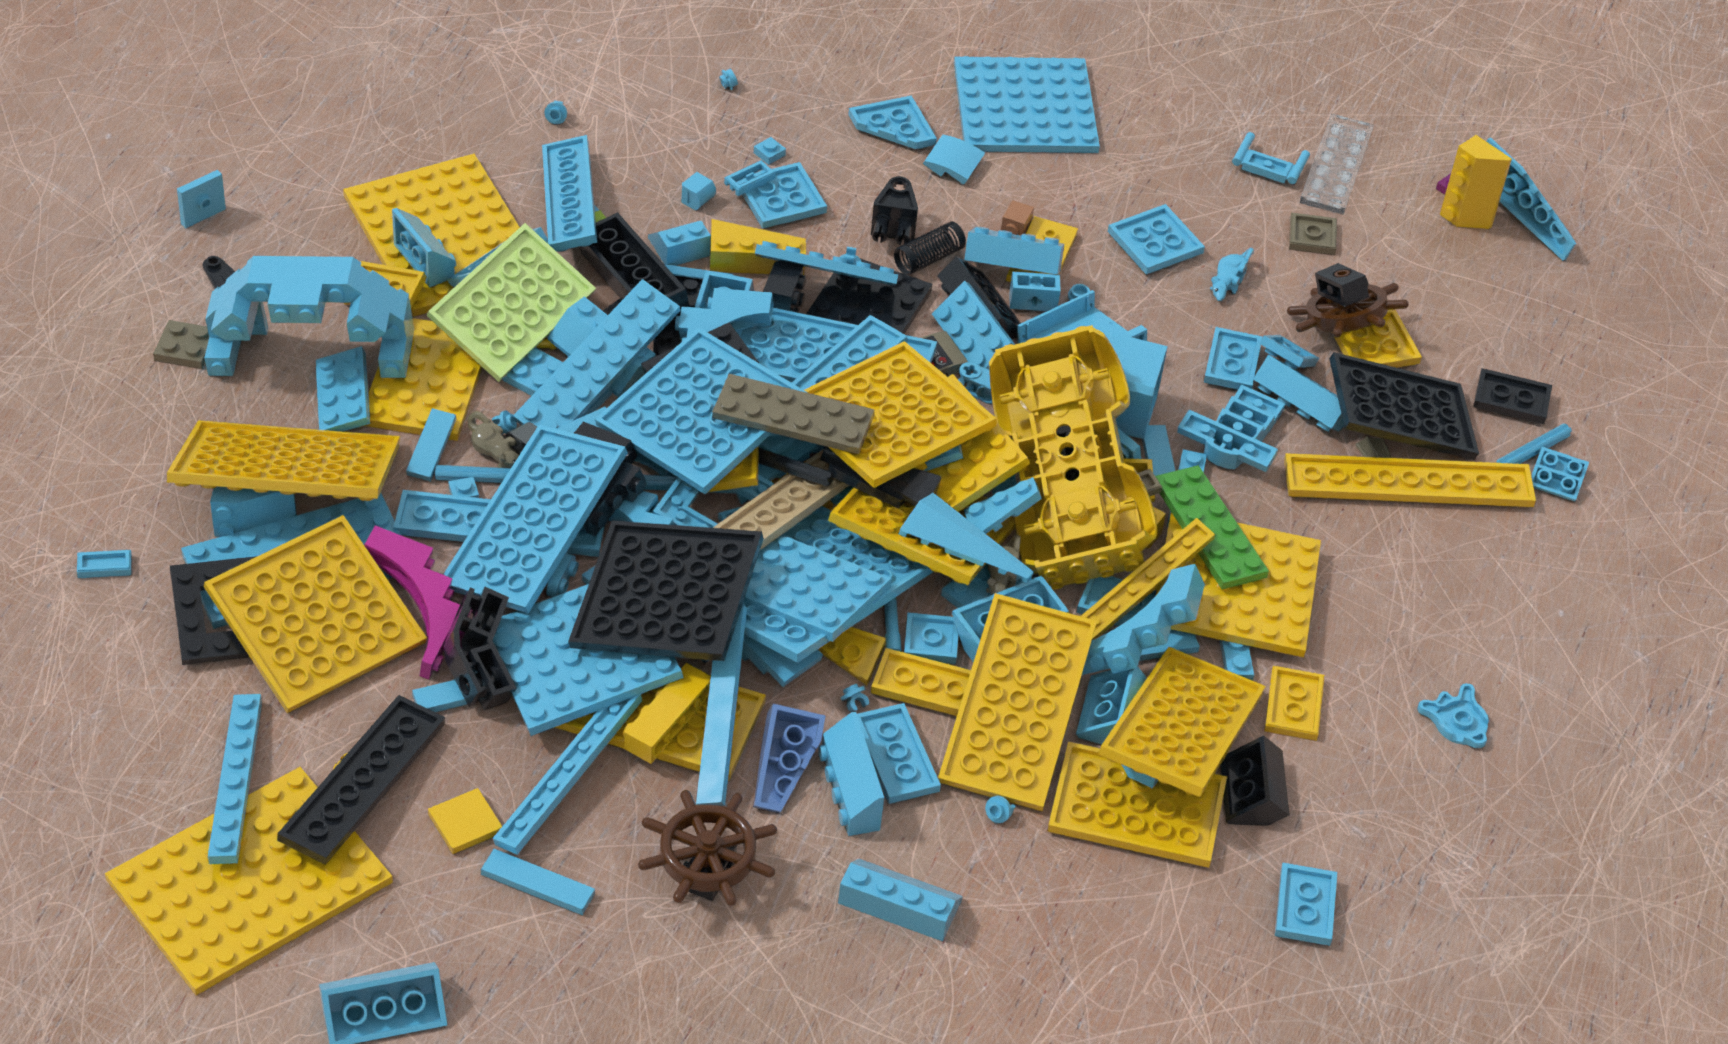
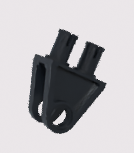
[871,176,918,245]

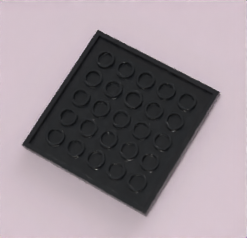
[568,521,764,661]

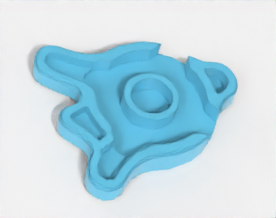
[1417,683,1489,748]

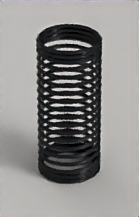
[894,221,966,275]

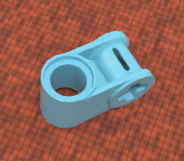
[958,362,992,404]

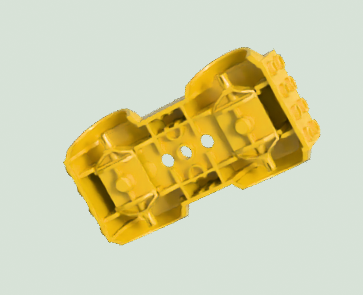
[989,325,1157,590]

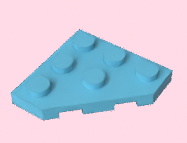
[848,95,937,149]

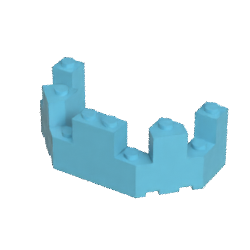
[204,256,414,378]

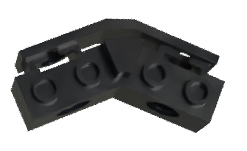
[444,587,517,710]

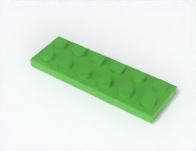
[1155,465,1269,590]

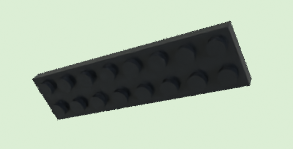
[277,695,445,865]

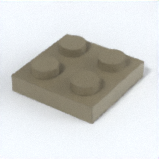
[153,320,209,369]

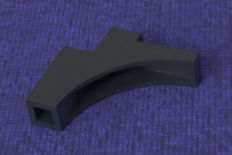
[574,421,647,536]

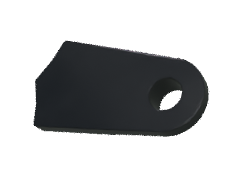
[202,256,235,290]

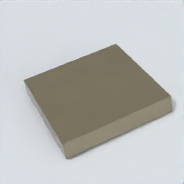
[1289,213,1337,255]

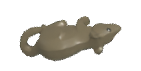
[468,411,519,468]
[986,535,1021,595]

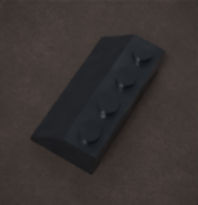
[937,256,1021,340]

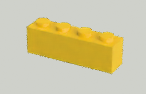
[623,663,711,764]

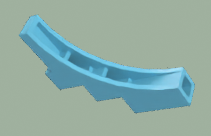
[1082,564,1205,675]

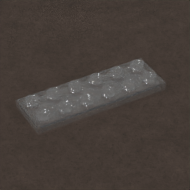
[1300,113,1374,215]

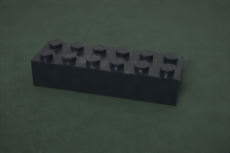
[580,212,690,318]

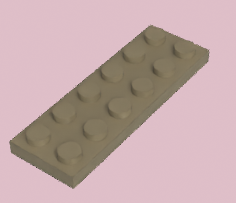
[712,374,874,454]

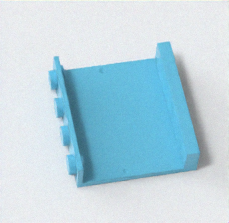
[1018,290,1147,344]

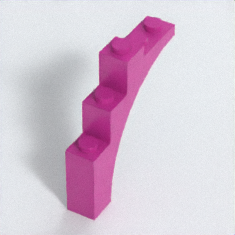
[364,525,472,680]

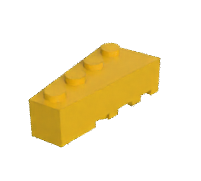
[710,219,806,275]

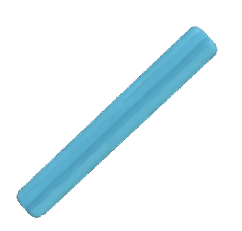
[1496,424,1572,464]

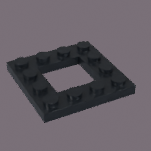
[170,556,257,665]

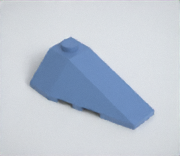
[753,704,825,813]

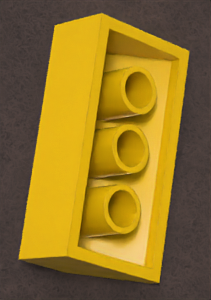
[1440,135,1512,229]

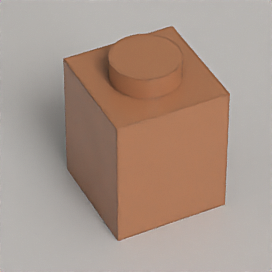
[1001,200,1034,236]

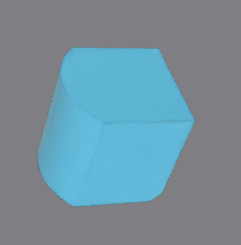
[681,172,716,211]

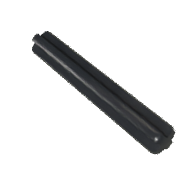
[758,448,834,486]

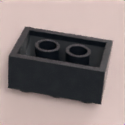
[1221,735,1290,826]

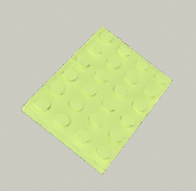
[426,223,596,382]

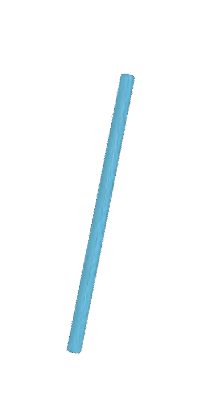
[435,465,736,494]

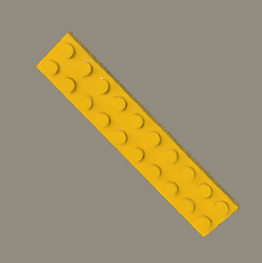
[1284,453,1536,507]

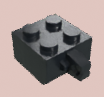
[763,260,806,313]

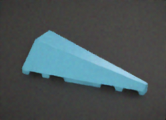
[898,493,1033,583]

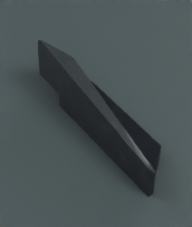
[821,446,941,509]

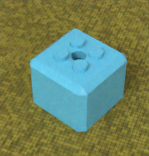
[1108,334,1168,439]

